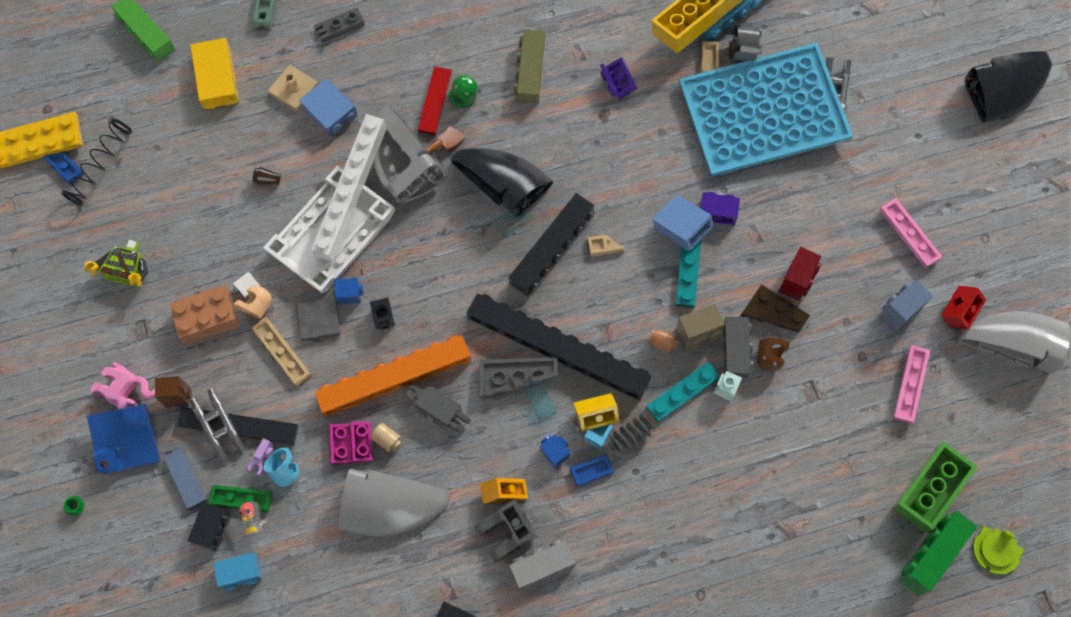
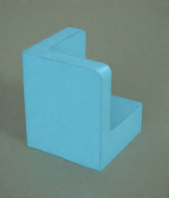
[584,424,613,450]

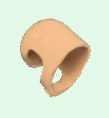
[234,285,272,319]

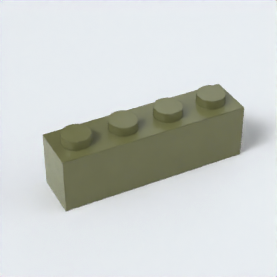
[514,30,545,103]

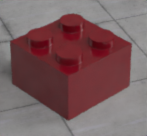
[778,246,822,301]

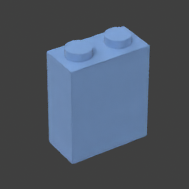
[299,78,357,137]
[652,194,714,251]

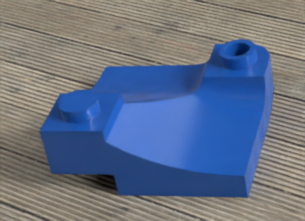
[87,403,161,474]

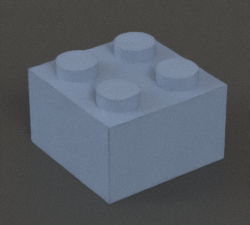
[879,280,933,332]

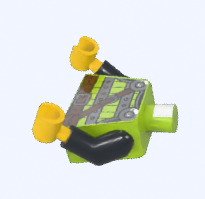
[84,240,148,287]

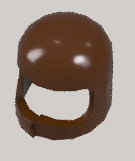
[756,338,790,372]

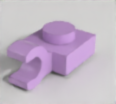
[247,438,274,476]

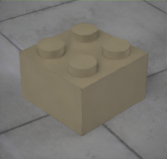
[675,304,725,350]

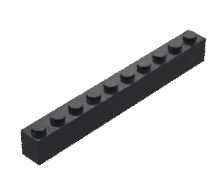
[466,293,652,401]

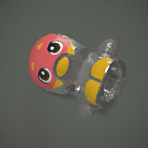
[239,501,268,535]

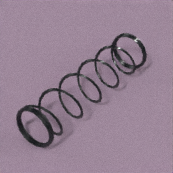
[61,118,132,206]

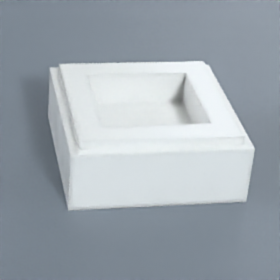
[233,272,261,299]

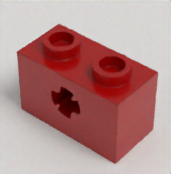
[941,286,986,330]

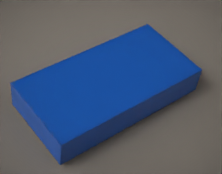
[569,454,614,488]

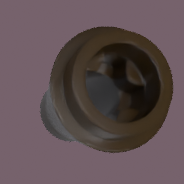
[253,167,281,185]

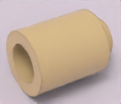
[370,423,402,453]

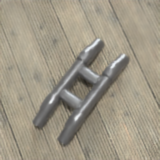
[825,57,852,113]
[190,388,246,462]

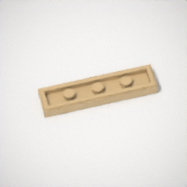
[251,316,312,387]

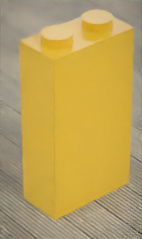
[190,38,239,109]

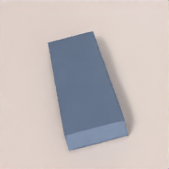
[163,448,207,510]

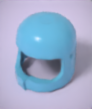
[264,448,300,487]

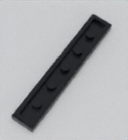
[178,407,299,445]

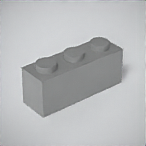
[509,540,576,591]

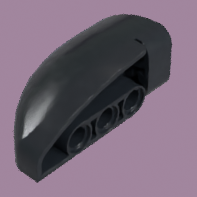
[964,51,1052,123]
[450,148,553,217]

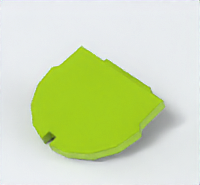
[972,526,1024,574]

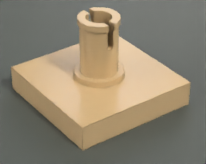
[268,64,319,112]

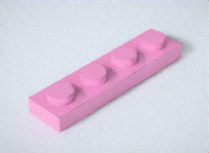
[880,198,942,269]
[893,345,930,424]

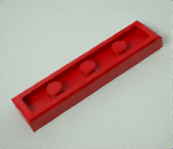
[418,66,452,135]

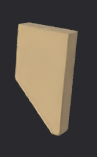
[587,235,625,257]

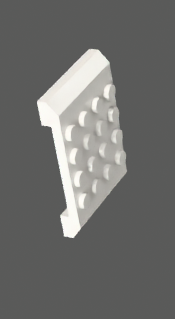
[263,166,395,294]

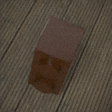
[155,376,192,407]

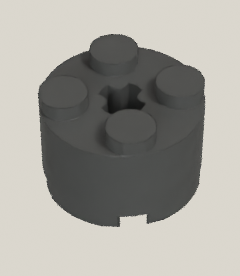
[729,25,762,62]

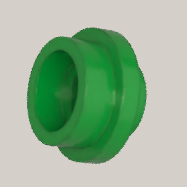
[63,496,85,516]

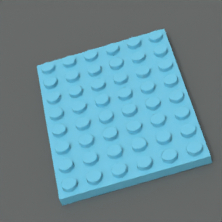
[679,43,853,177]

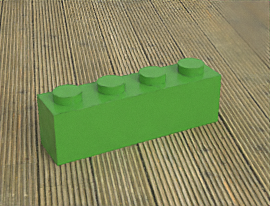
[111,0,175,62]

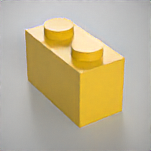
[574,393,620,431]

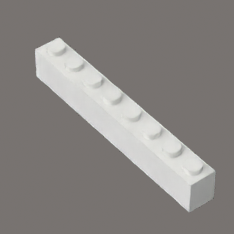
[311,114,387,262]

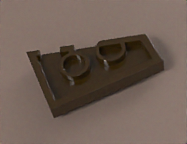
[740,284,810,332]

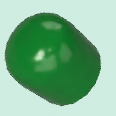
[449,75,478,108]

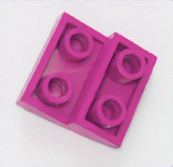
[328,422,373,465]

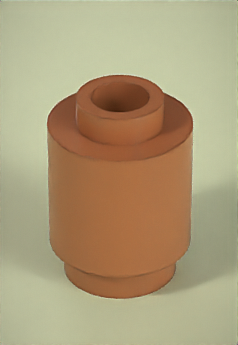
[648,329,678,353]

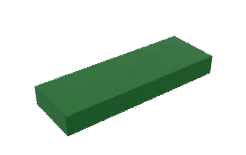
[209,485,273,512]

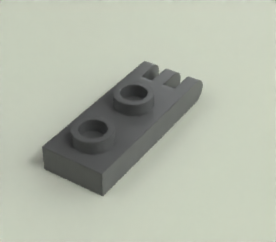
[314,8,365,42]

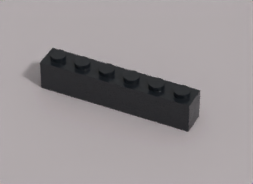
[509,193,595,296]

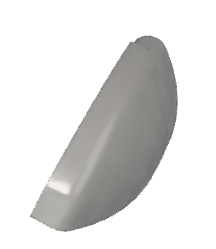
[374,104,447,203]
[956,311,1070,374]
[338,469,451,537]

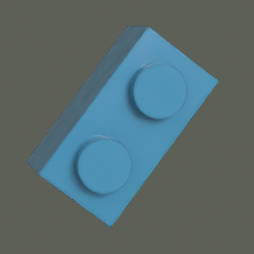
[213,552,263,591]

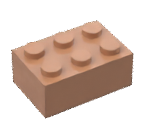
[169,285,241,345]

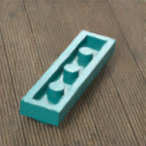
[675,240,701,308]
[646,362,720,422]

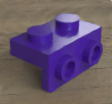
[600,57,638,99]

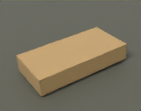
[701,41,719,73]

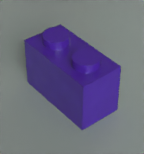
[700,192,740,226]

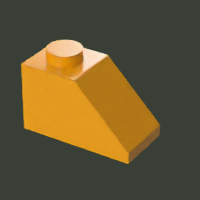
[480,478,528,504]

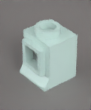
[713,371,742,401]

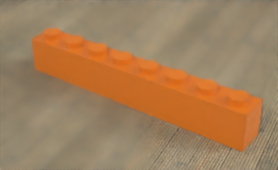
[315,335,471,418]

